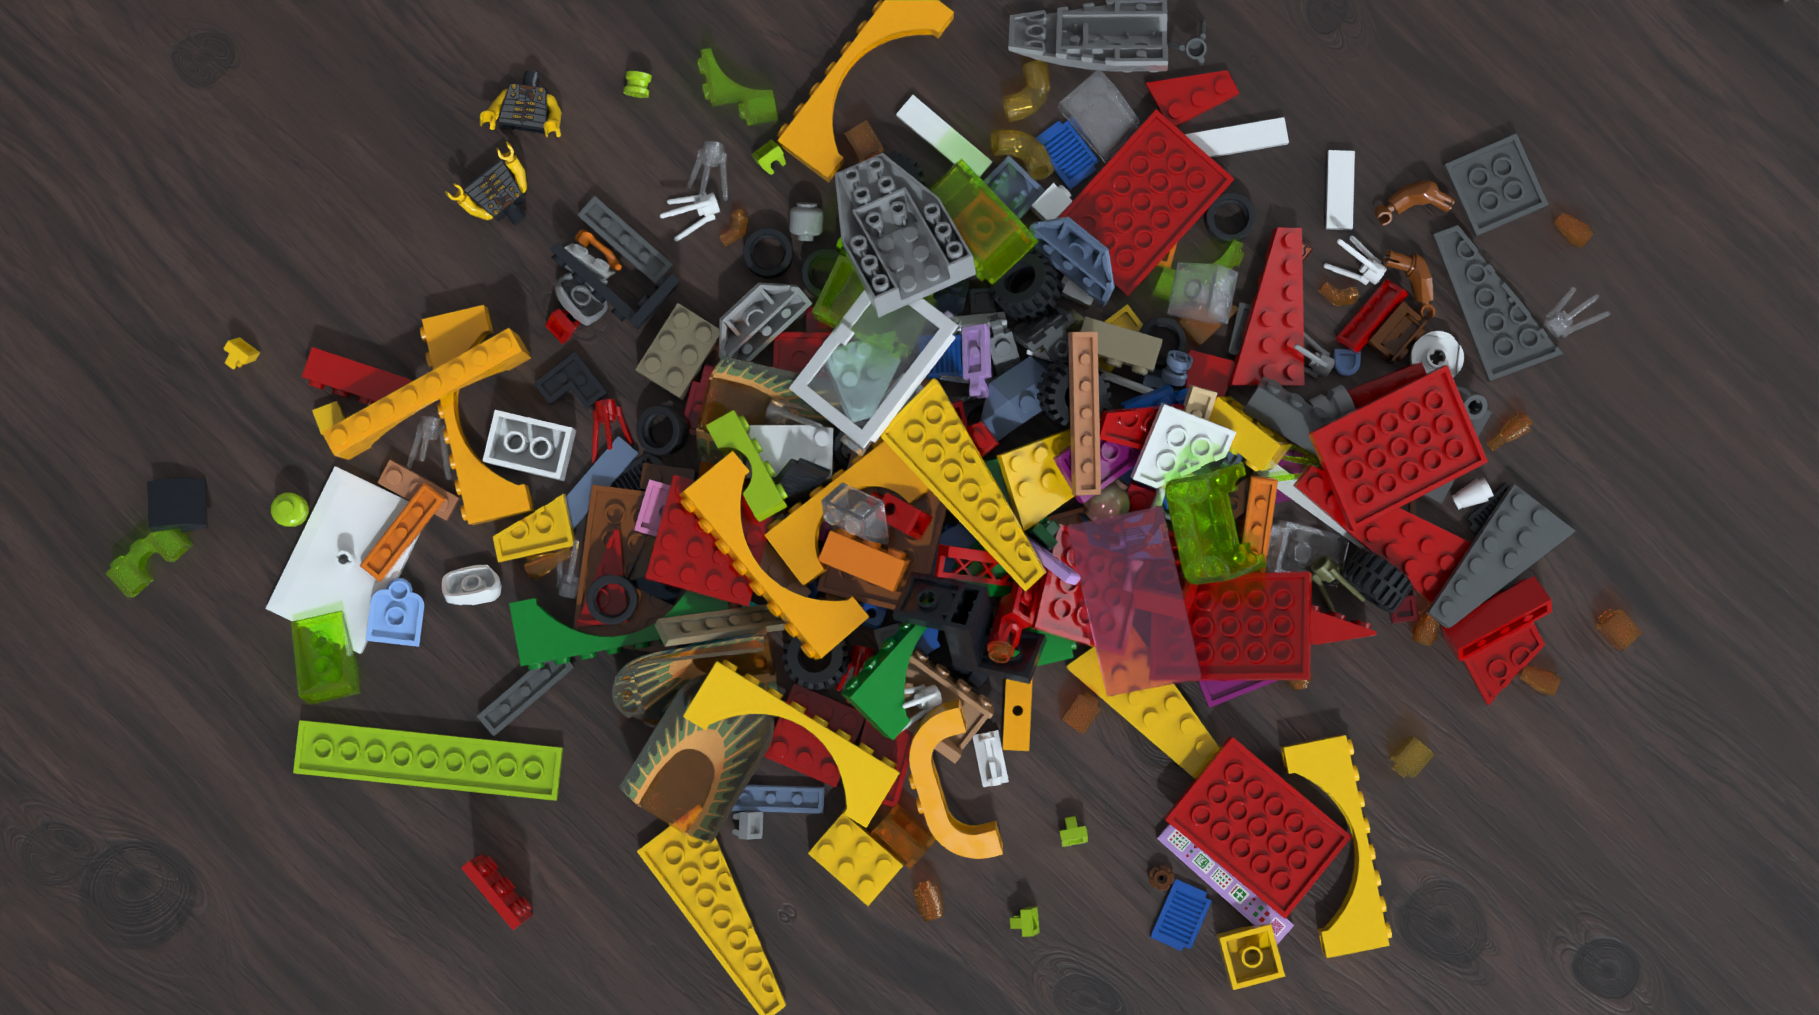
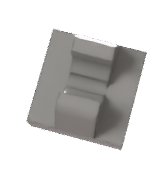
[732,811,763,840]

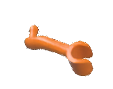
[575,229,622,270]

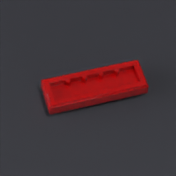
[1336,279,1408,354]

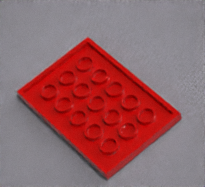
[1058,109,1234,297]
[1308,365,1488,531]
[1150,572,1312,681]
[1163,736,1352,919]

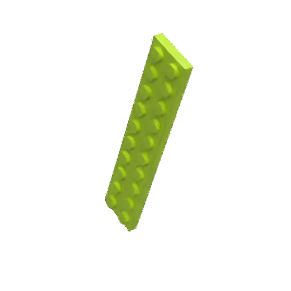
[293,720,564,801]

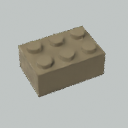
[635,303,719,401]
[1081,317,1163,376]

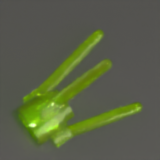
[1269,444,1324,481]

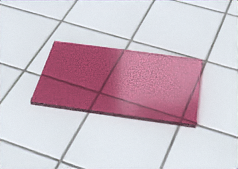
[1067,506,1202,696]

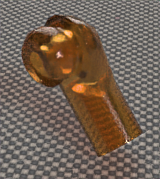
[719,209,748,247]
[1319,281,1359,306]

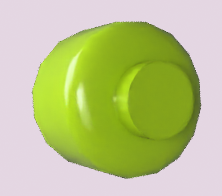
[271,492,309,527]

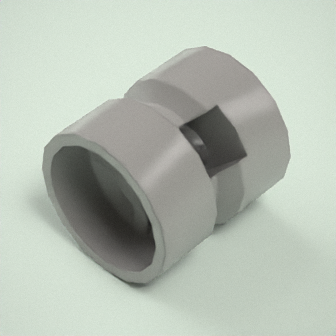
[1307,385,1355,420]

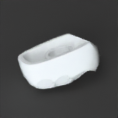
[442,565,502,605]

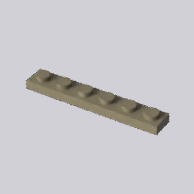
[655,604,786,647]

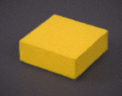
[312,401,345,435]

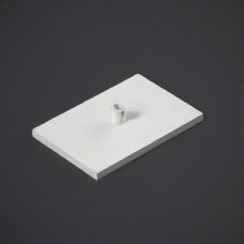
[265,466,421,654]

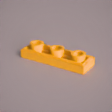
[1002,677,1033,751]

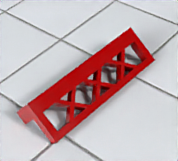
[934,544,1045,587]

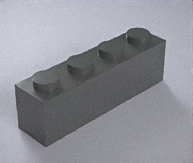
[1243,376,1334,457]

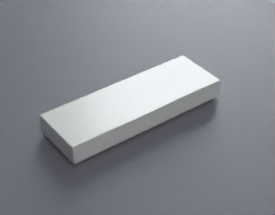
[1325,150,1355,230]

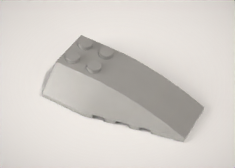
[1008,0,1168,73]

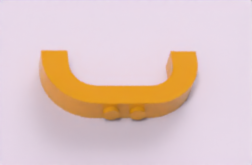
[908,699,1003,859]

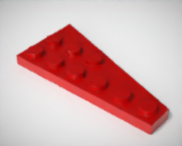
[1227,227,1305,386]

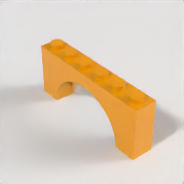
[765,438,930,586]

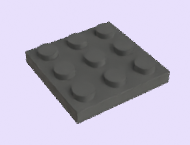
[1443,133,1549,237]

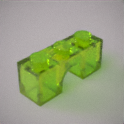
[106,528,193,597]

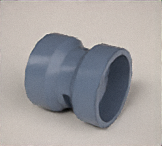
[1160,350,1193,386]

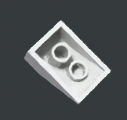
[746,425,833,485]

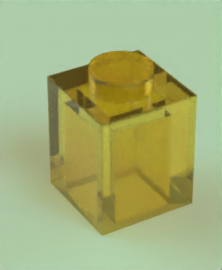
[1389,736,1435,778]

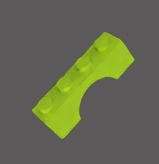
[706,410,788,522]

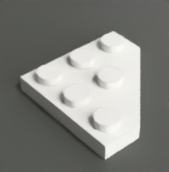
[1130,403,1236,488]

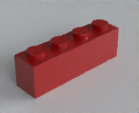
[302,347,413,405]
[1441,576,1552,662]

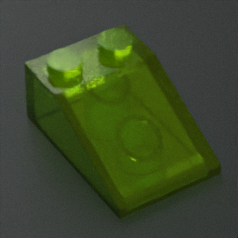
[291,610,361,705]

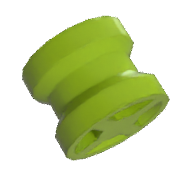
[623,71,652,98]

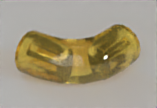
[1002,60,1050,122]
[990,129,1054,180]

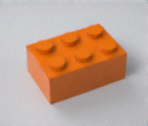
[818,527,911,592]

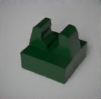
[1025,520,1060,550]

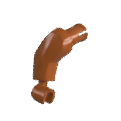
[1375,180,1455,225]
[1384,250,1436,320]

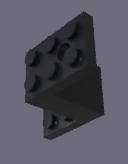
[893,571,1047,684]

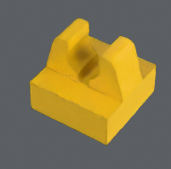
[223,337,260,370]

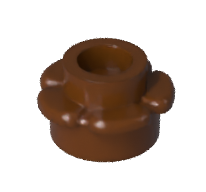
[1148,864,1175,891]

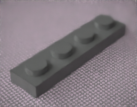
[578,196,673,284]
[477,660,575,736]

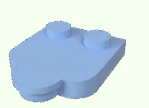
[365,578,424,647]

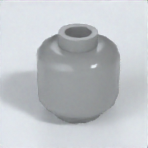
[789,202,824,241]

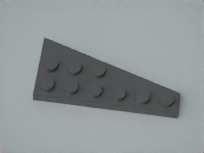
[1432,225,1563,382]
[1425,484,1576,628]

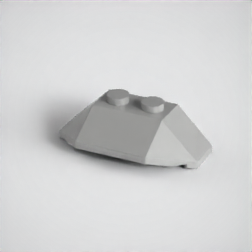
[719,282,813,361]

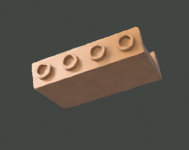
[904,648,994,764]

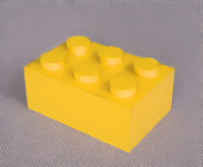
[1209,396,1292,471]
[808,812,903,906]

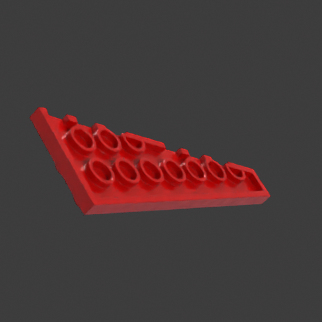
[1293,465,1471,604]

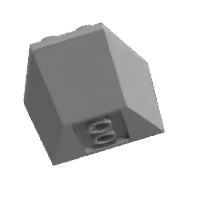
[835,153,976,318]

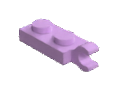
[962,324,991,399]

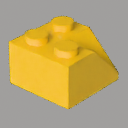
[1216,924,1285,990]

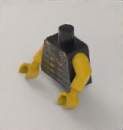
[480,71,562,138]
[445,142,527,225]

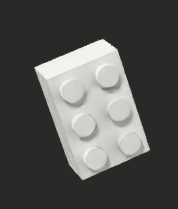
[483,410,576,481]

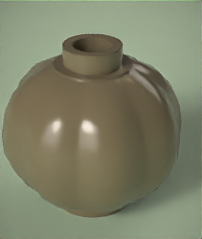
[1083,477,1130,525]

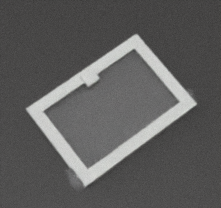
[789,290,960,456]

